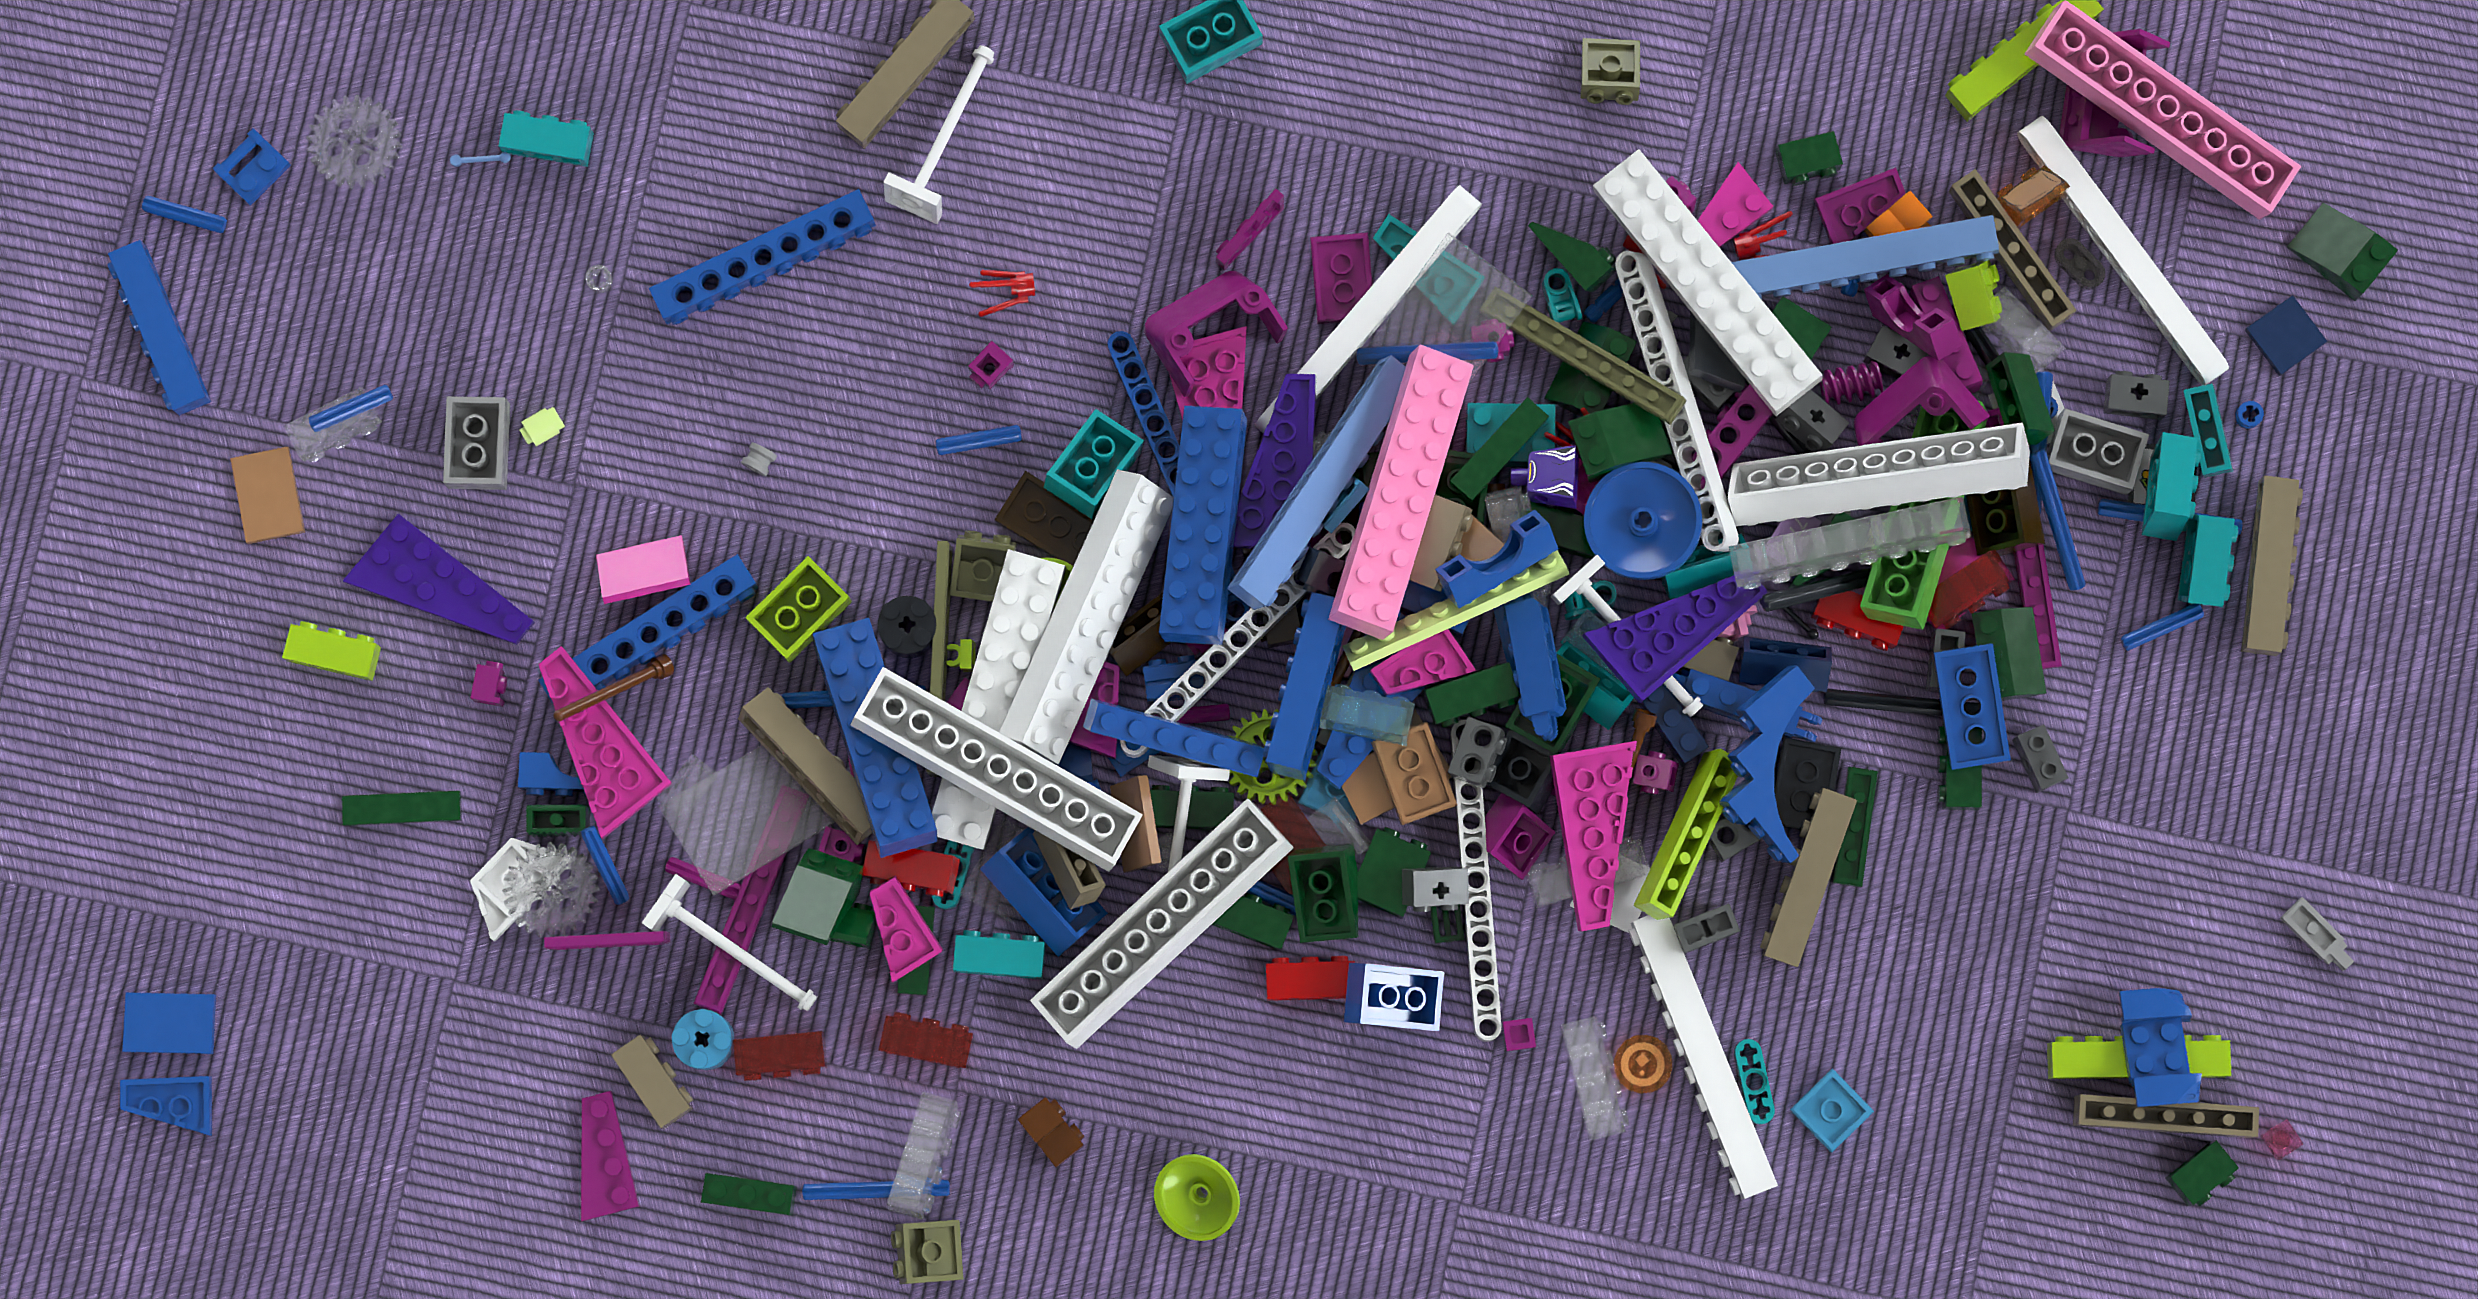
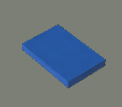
[122,992,216,1054]

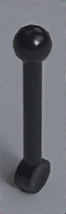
[1782,607,1819,640]

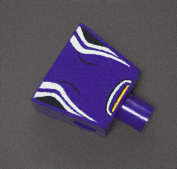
[1511,446,1579,508]

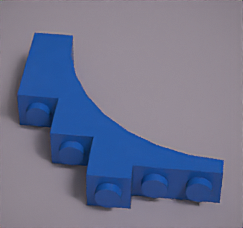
[1719,665,1815,863]

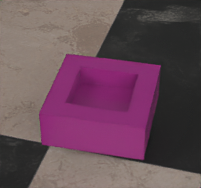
[1502,1018,1536,1052]

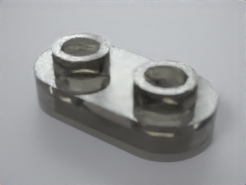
[2054,238,2105,290]

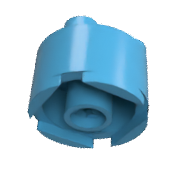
[672,1009,735,1070]

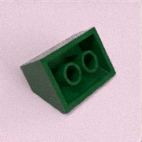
[1544,321,1637,417]
[1972,607,2047,701]
[1421,662,1520,727]
[784,903,876,949]

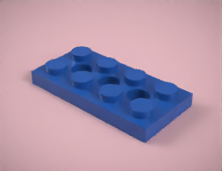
[1932,643,2011,770]

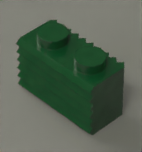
[526,805,590,838]

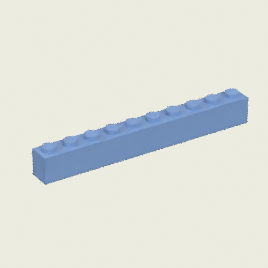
[1731,215,1999,300]
[1227,355,1406,610]

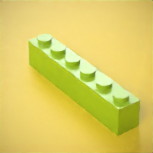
[1945,0,2104,122]
[1633,748,1738,920]
[2047,1035,2231,1079]

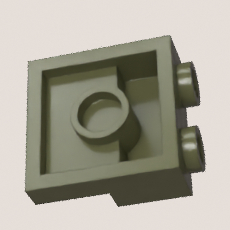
[1580,38,1640,105]
[950,530,1017,602]
[891,1220,964,1285]

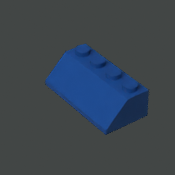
[980,826,1108,957]

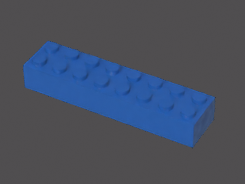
[1159,406,1247,645]
[812,618,937,858]

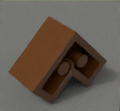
[1017,1097,1085,1168]

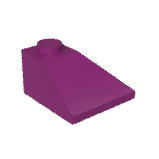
[1485,793,1555,880]

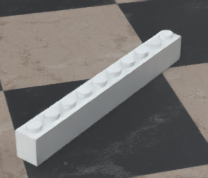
[1628,915,1778,1199]

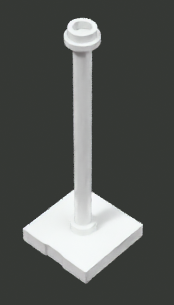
[884,45,994,224]
[1550,555,1703,717]
[1148,755,1230,872]
[642,874,817,1011]

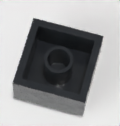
[1486,730,1555,814]

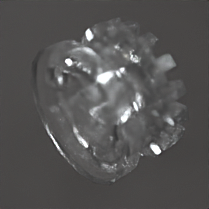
[585,265,613,293]

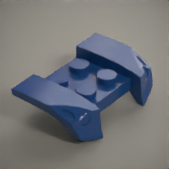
[2119,988,2202,1108]

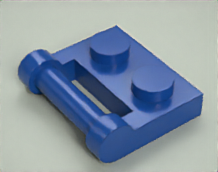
[212,128,291,206]

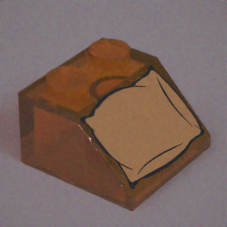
[1997,165,2070,229]

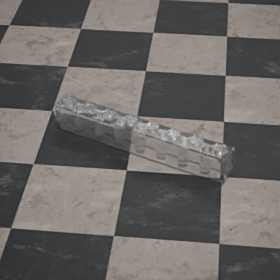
[1729,497,1971,589]

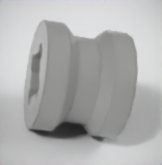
[741,442,777,477]

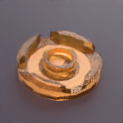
[1613,1035,1672,1094]

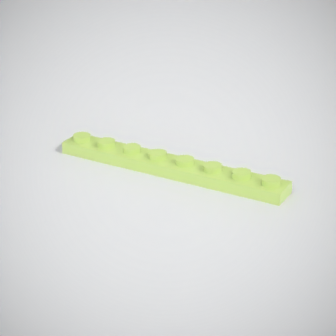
[1342,550,1569,671]

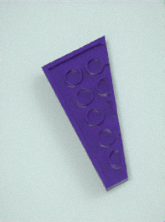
[1233,374,1316,548]
[343,513,535,645]
[1582,570,1768,703]

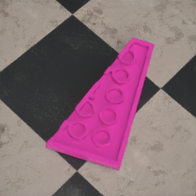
[1169,326,1247,422]
[538,646,672,839]
[1550,741,1637,931]

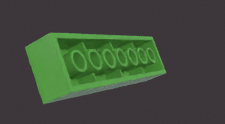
[1860,401,1988,630]

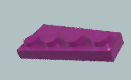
[581,1091,640,1222]

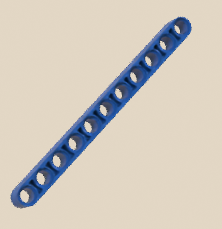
[1108,331,1249,625]

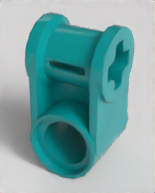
[1542,268,1582,323]
[1564,580,1616,620]

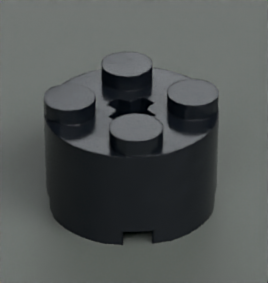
[878,596,936,658]

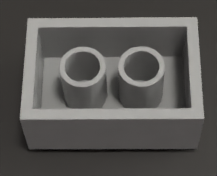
[443,396,510,490]
[2047,408,2149,495]

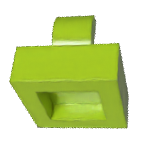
[947,639,976,672]

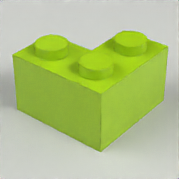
[1945,260,2002,331]

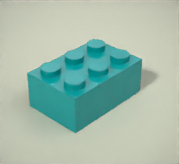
[1159,0,1263,84]
[1466,403,1555,468]
[1044,409,1144,519]
[2142,432,2201,541]
[2177,514,2238,607]

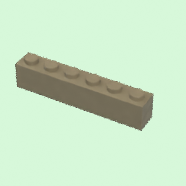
[836,0,975,149]
[1948,169,2077,332]
[2241,475,2303,656]
[738,687,872,845]
[1760,788,1857,967]
[2073,1094,2259,1138]

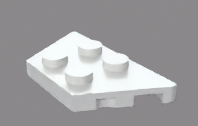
[470,838,574,941]

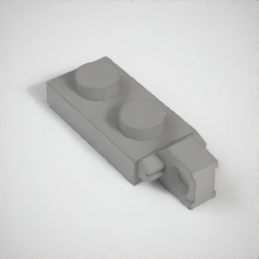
[2280,897,2354,971]

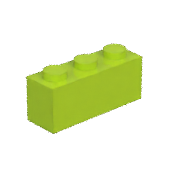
[282,621,381,681]

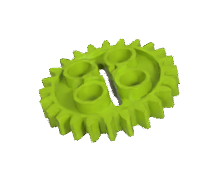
[1229,709,1318,805]

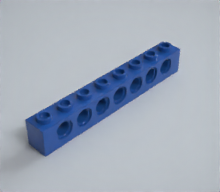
[649,189,876,325]
[538,554,759,703]

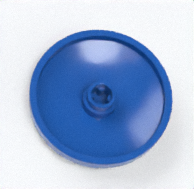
[1584,462,1703,580]

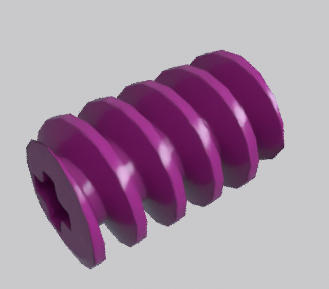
[1819,361,1883,405]

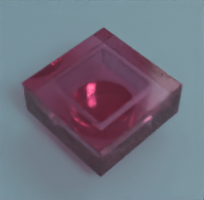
[2260,1119,2303,1160]

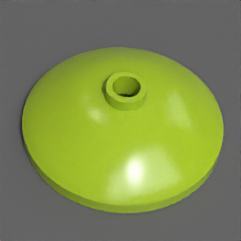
[1154,1154,1240,1241]

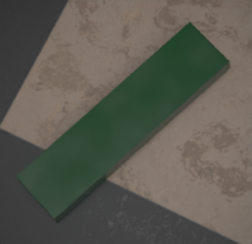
[1449,397,1549,502]
[1832,767,1878,888]
[342,791,462,826]

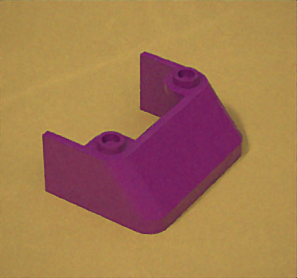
[2059,29,2170,157]
[1144,271,1288,397]
[1854,355,1990,446]

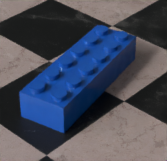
[1263,592,1346,781]

